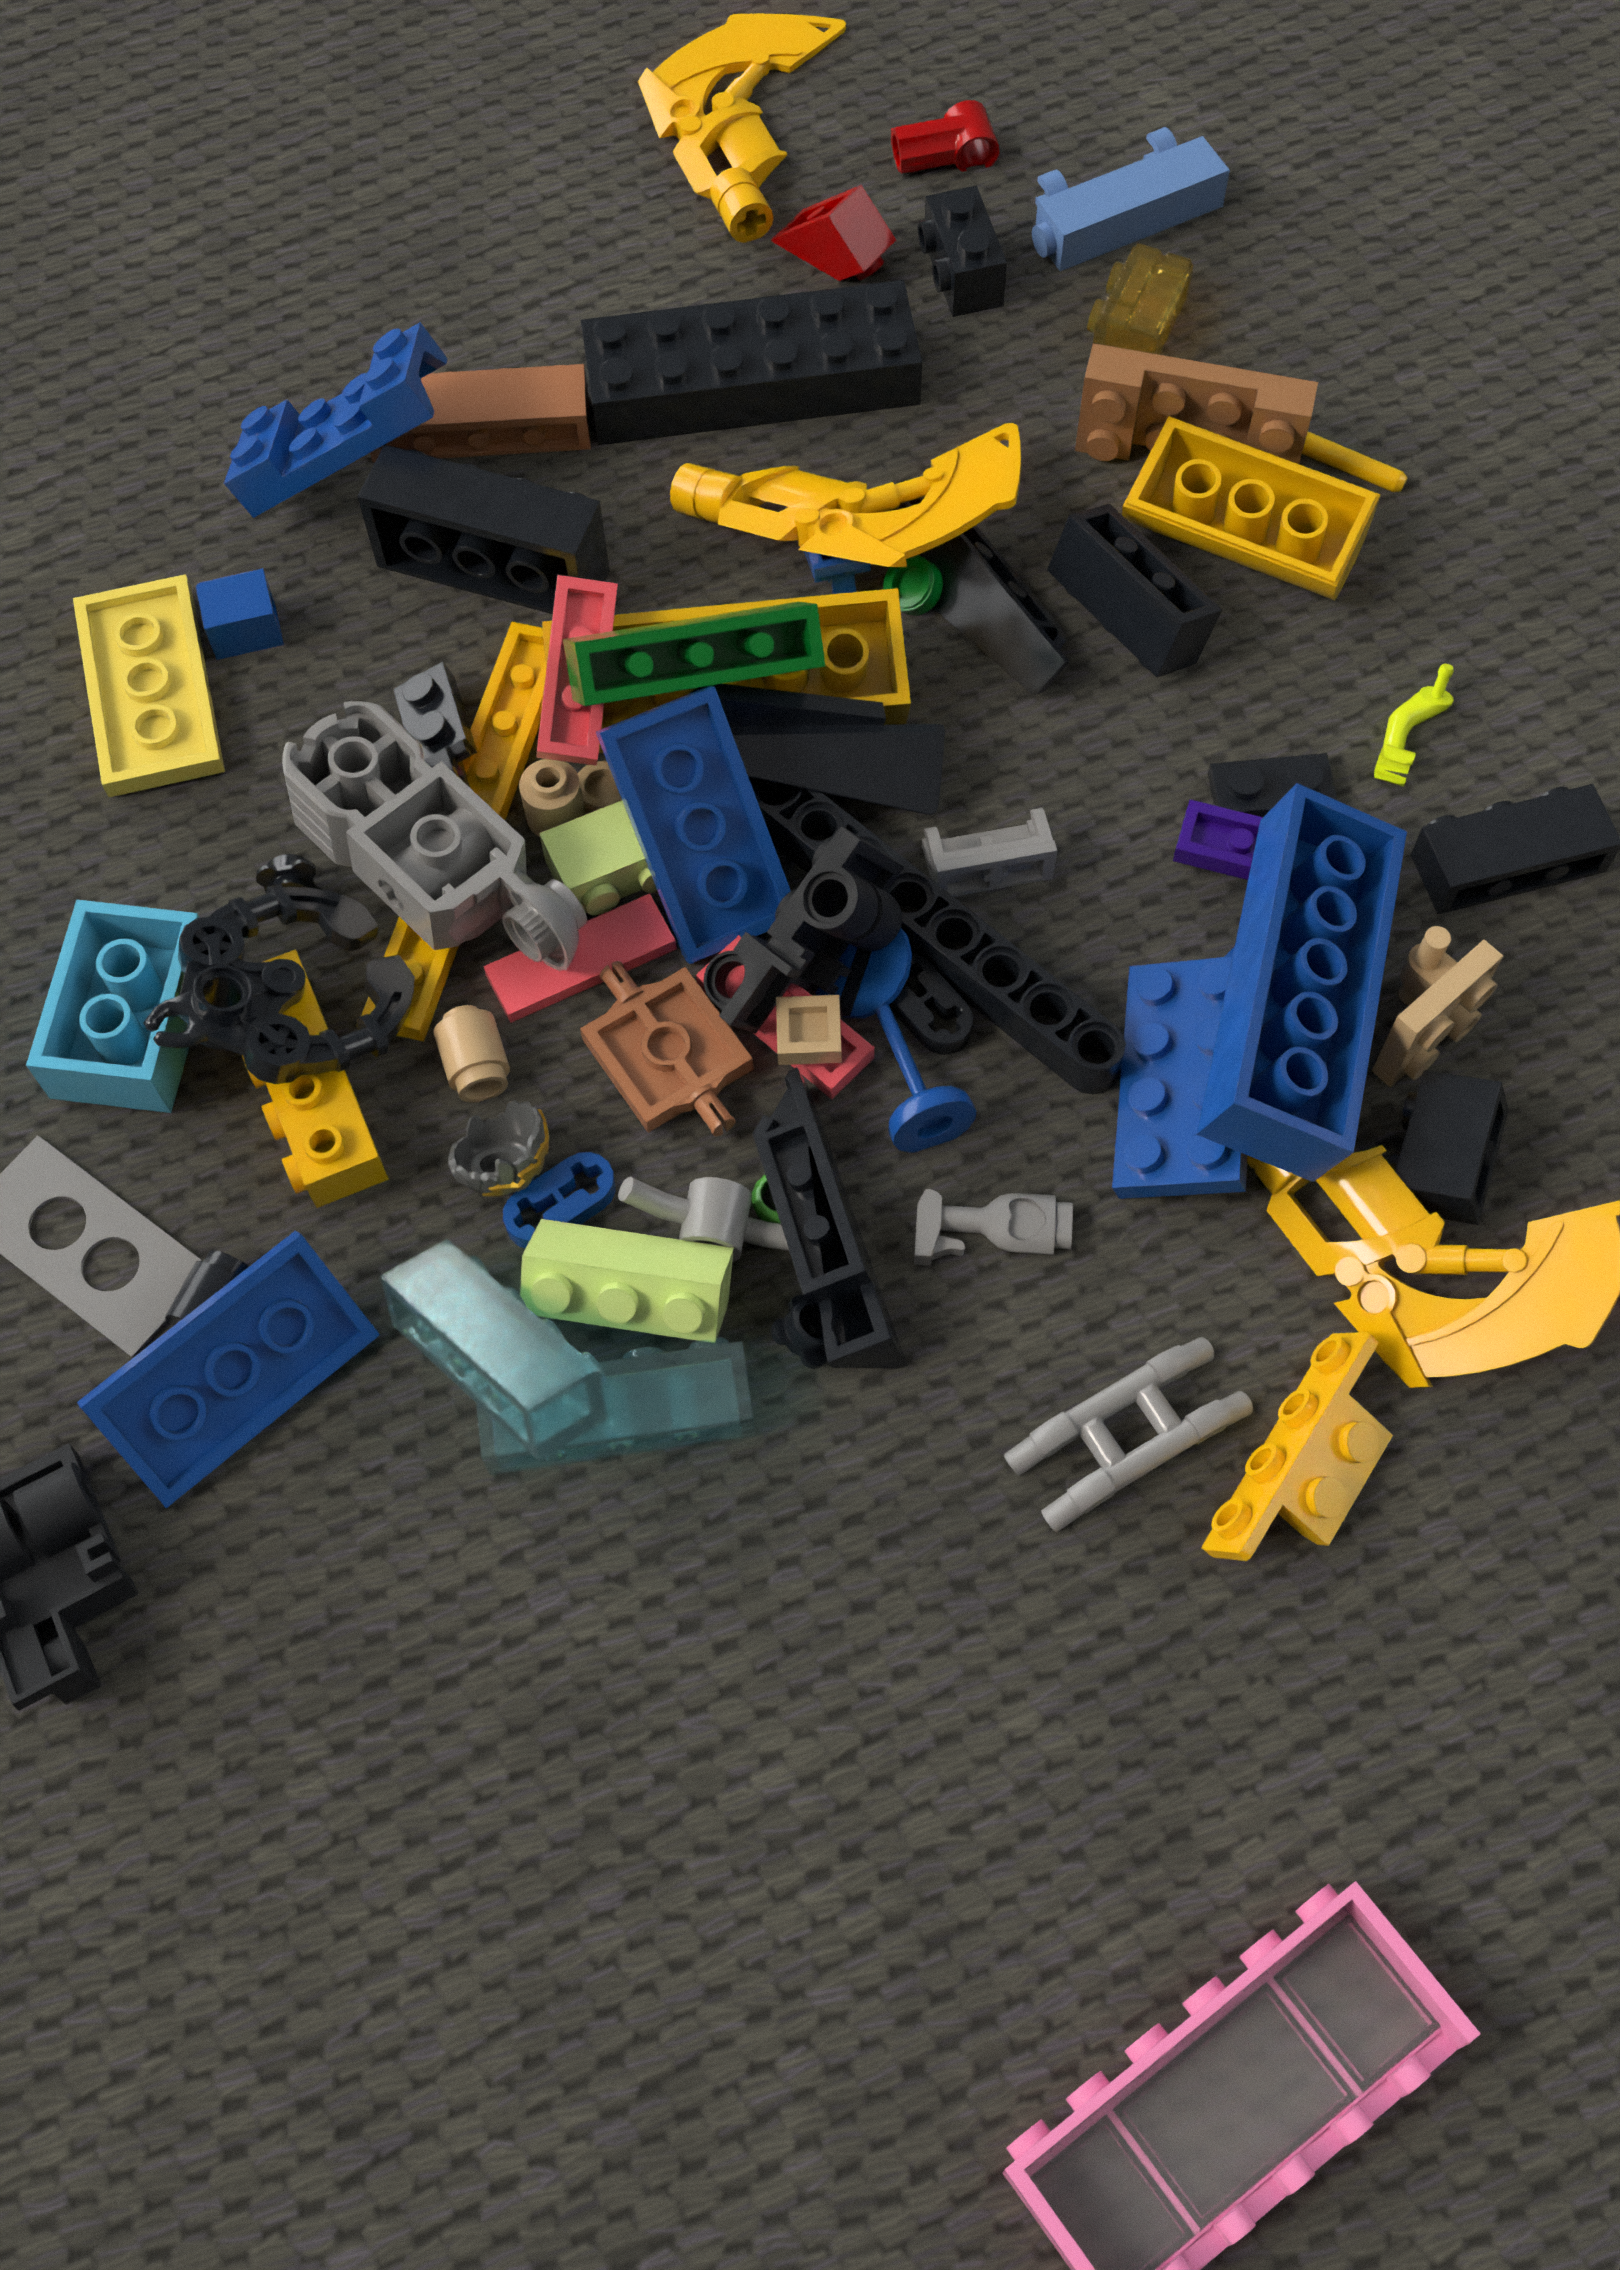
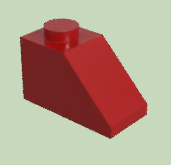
[771,185,896,281]

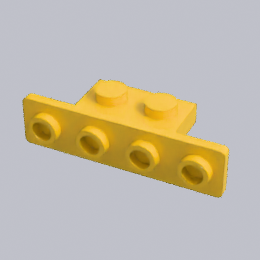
[1202,1332,1393,1561]

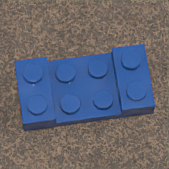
[224,322,448,518]

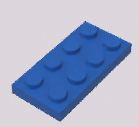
[596,686,791,964]
[1112,956,1248,1199]
[77,1230,380,1508]

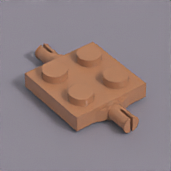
[580,961,754,1137]

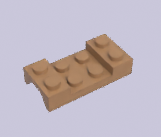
[1075,343,1318,464]

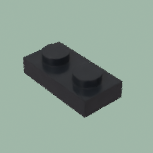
[1208,753,1338,817]

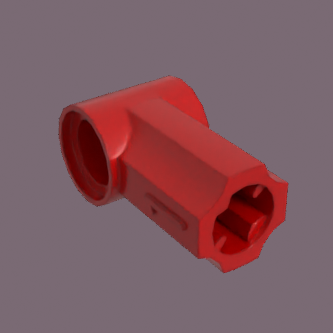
[891,100,1000,174]

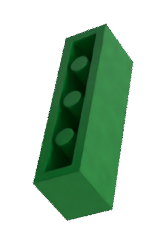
[563,601,825,706]

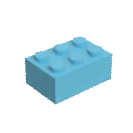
[26,900,200,1113]

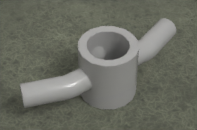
[618,1177,789,1262]

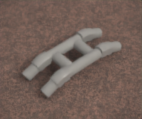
[1004,1337,1253,1532]

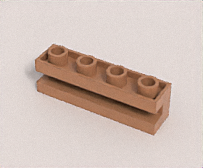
[370,364,591,462]

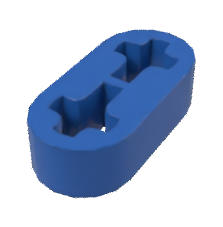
[503,1152,616,1249]

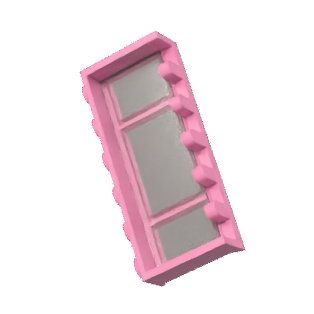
[1003,1881,1481,2270]

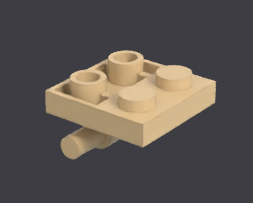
[1372,926,1503,1088]

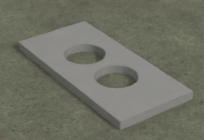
[0,1135,202,1358]

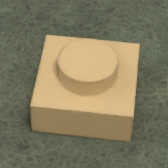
[776,995,842,1065]

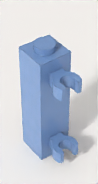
[1032,127,1230,271]

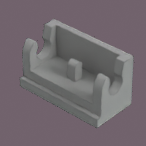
[922,808,1057,897]

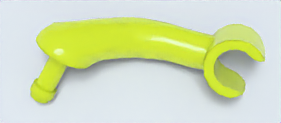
[1374,664,1454,787]

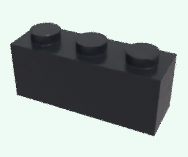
[1047,503,1222,678]
[1411,784,1620,915]

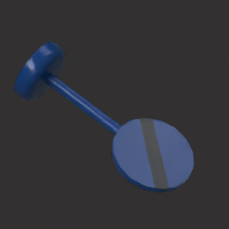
[815,928,977,1153]

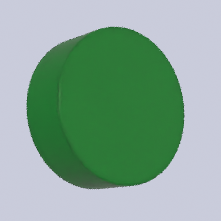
[883,555,943,616]

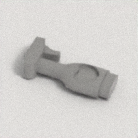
[914,1189,1073,1265]

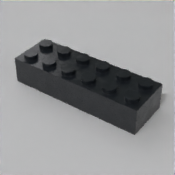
[580,280,922,446]

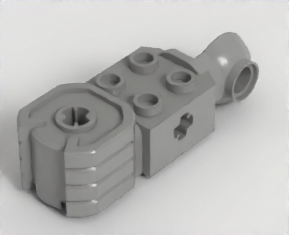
[282,701,587,971]

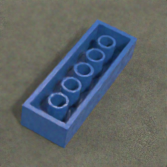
[1196,783,1407,1182]

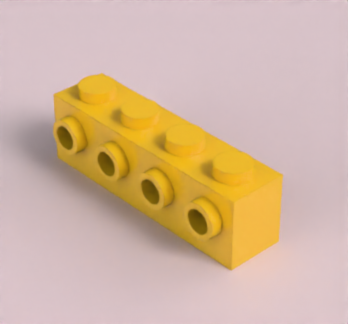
[242,949,389,1208]

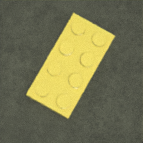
[73,574,225,797]

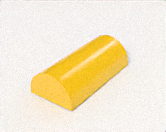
[1122,416,1381,600]

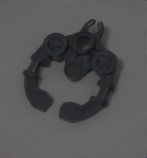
[143,884,415,1084]

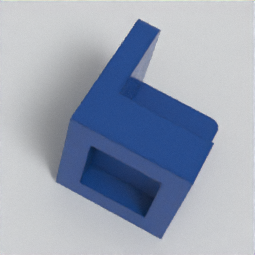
[196,568,284,660]

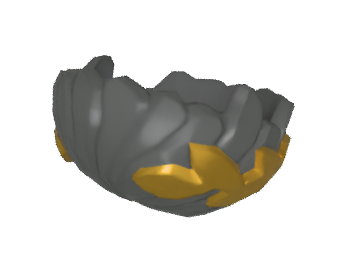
[448,1100,549,1197]

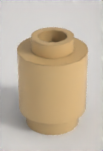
[519,759,585,837]
[433,1005,510,1103]

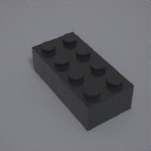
[357,445,610,614]

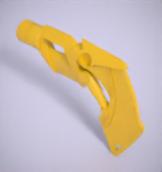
[638,13,846,243]
[670,423,1021,567]
[1247,1145,1620,1388]

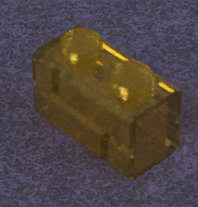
[1087,243,1194,355]

